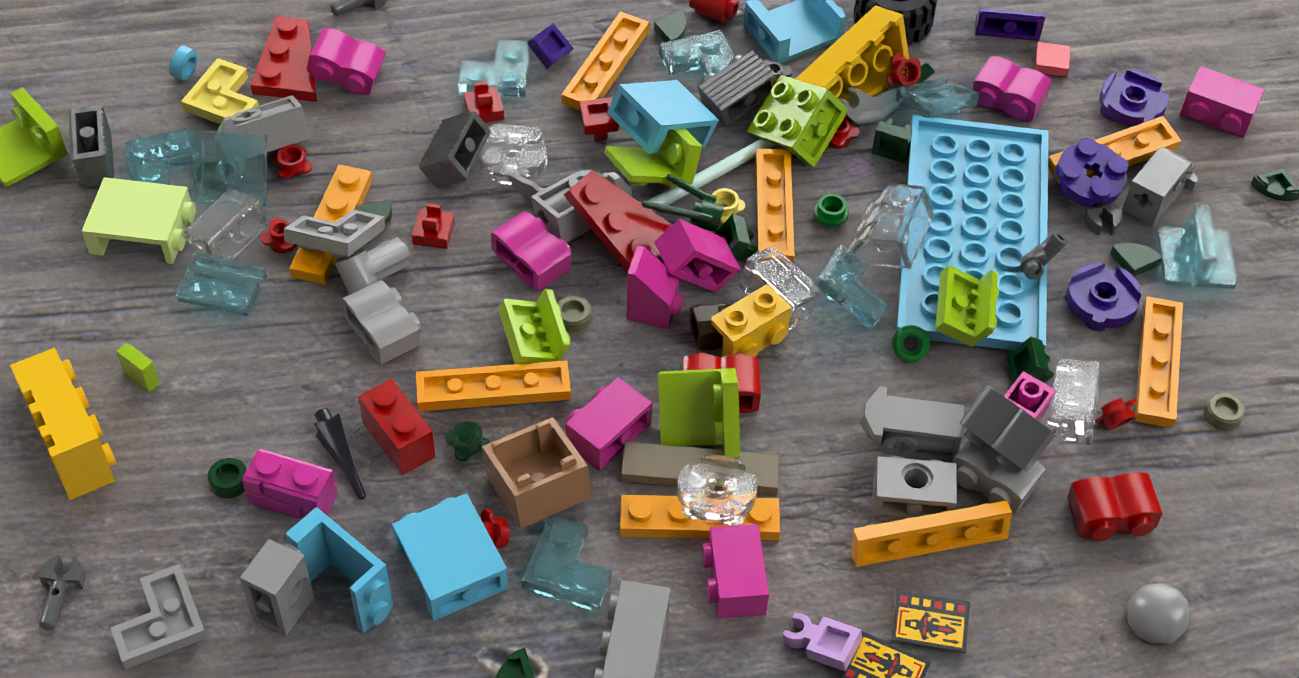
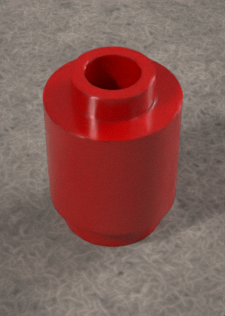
[689,0,739,23]

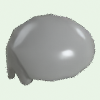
[1127,583,1191,644]

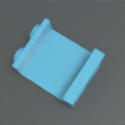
[743,0,846,64]
[607,80,719,154]
[392,493,508,621]
[285,507,393,633]

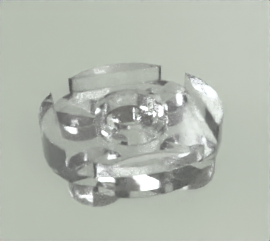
[479,124,547,185]
[677,455,758,525]

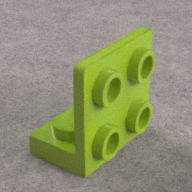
[747,75,849,168]
[0,87,68,187]
[604,128,702,187]
[658,368,740,458]

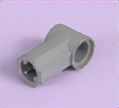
[335,237,411,295]

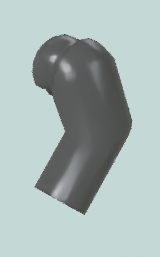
[1020,231,1068,279]

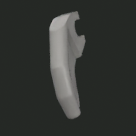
[838,87,905,125]

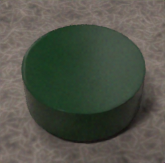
[208,458,247,499]

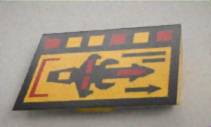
[891,590,970,653]
[840,631,931,678]

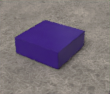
[527,23,574,69]

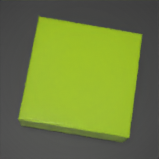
[116,343,159,393]

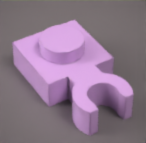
[783,613,863,671]

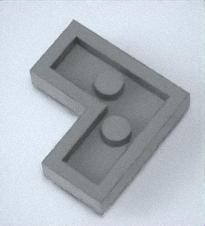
[284,209,385,257]
[110,564,207,670]

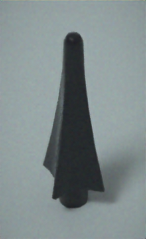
[314,408,366,500]

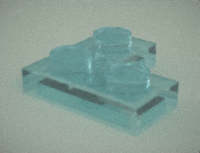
[659,30,735,77]
[458,39,531,97]
[124,127,200,185]
[813,243,888,329]
[521,515,612,612]

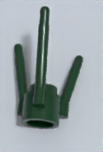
[641,174,724,232]

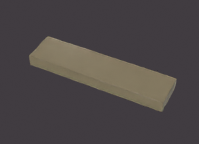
[621,442,780,495]

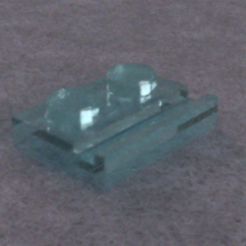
[895,77,979,119]
[176,252,267,316]

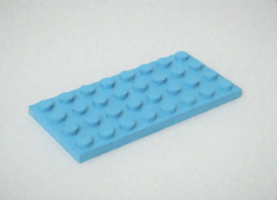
[896,115,1049,350]

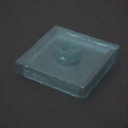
[193,130,267,206]

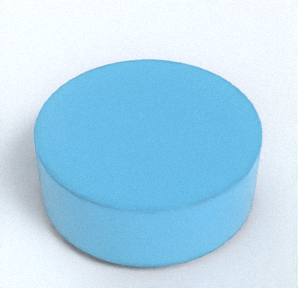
[169,45,198,81]

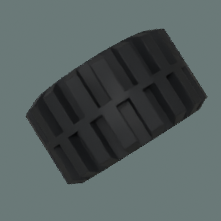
[853,0,938,46]

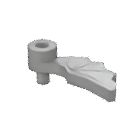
[506,170,546,199]

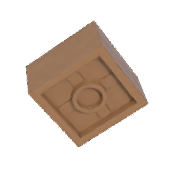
[482,417,592,529]

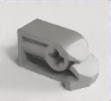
[215,96,311,169]
[1122,147,1198,227]
[531,170,632,242]
[860,387,964,463]

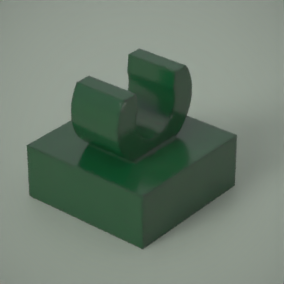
[872,118,912,163]
[714,214,758,259]
[1006,336,1054,384]

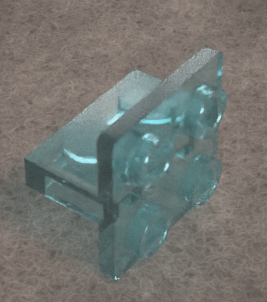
[1157,204,1238,289]

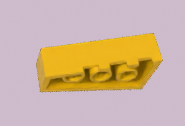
[795,5,909,103]
[10,347,117,500]

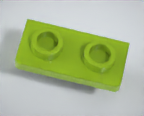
[935,265,999,347]
[498,289,570,364]

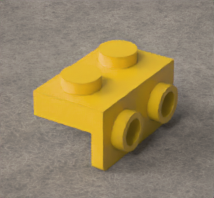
[711,285,791,357]

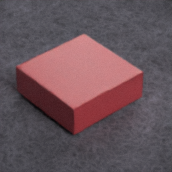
[1034,42,1070,77]

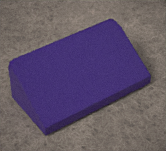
[975,8,1046,41]

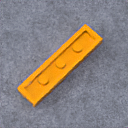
[561,11,650,110]
[1048,116,1182,184]
[755,149,795,265]
[289,165,373,285]
[1134,296,1183,428]
[416,360,571,412]
[620,495,780,541]
[851,500,1012,567]

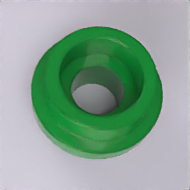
[814,194,849,227]
[892,325,930,362]

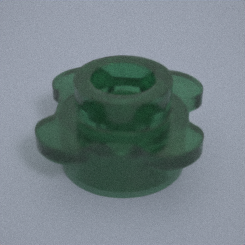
[445,421,490,461]

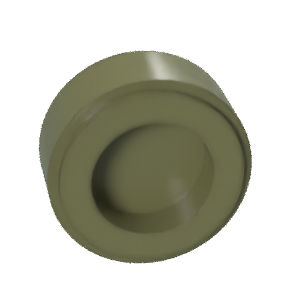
[557,296,592,332]
[1204,392,1245,431]

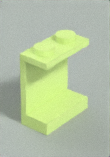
[82,177,196,264]

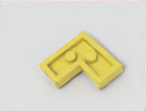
[181,58,259,125]

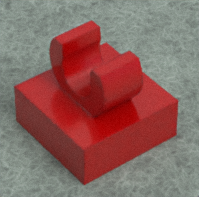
[463,81,505,123]
[579,97,619,141]
[412,203,455,249]

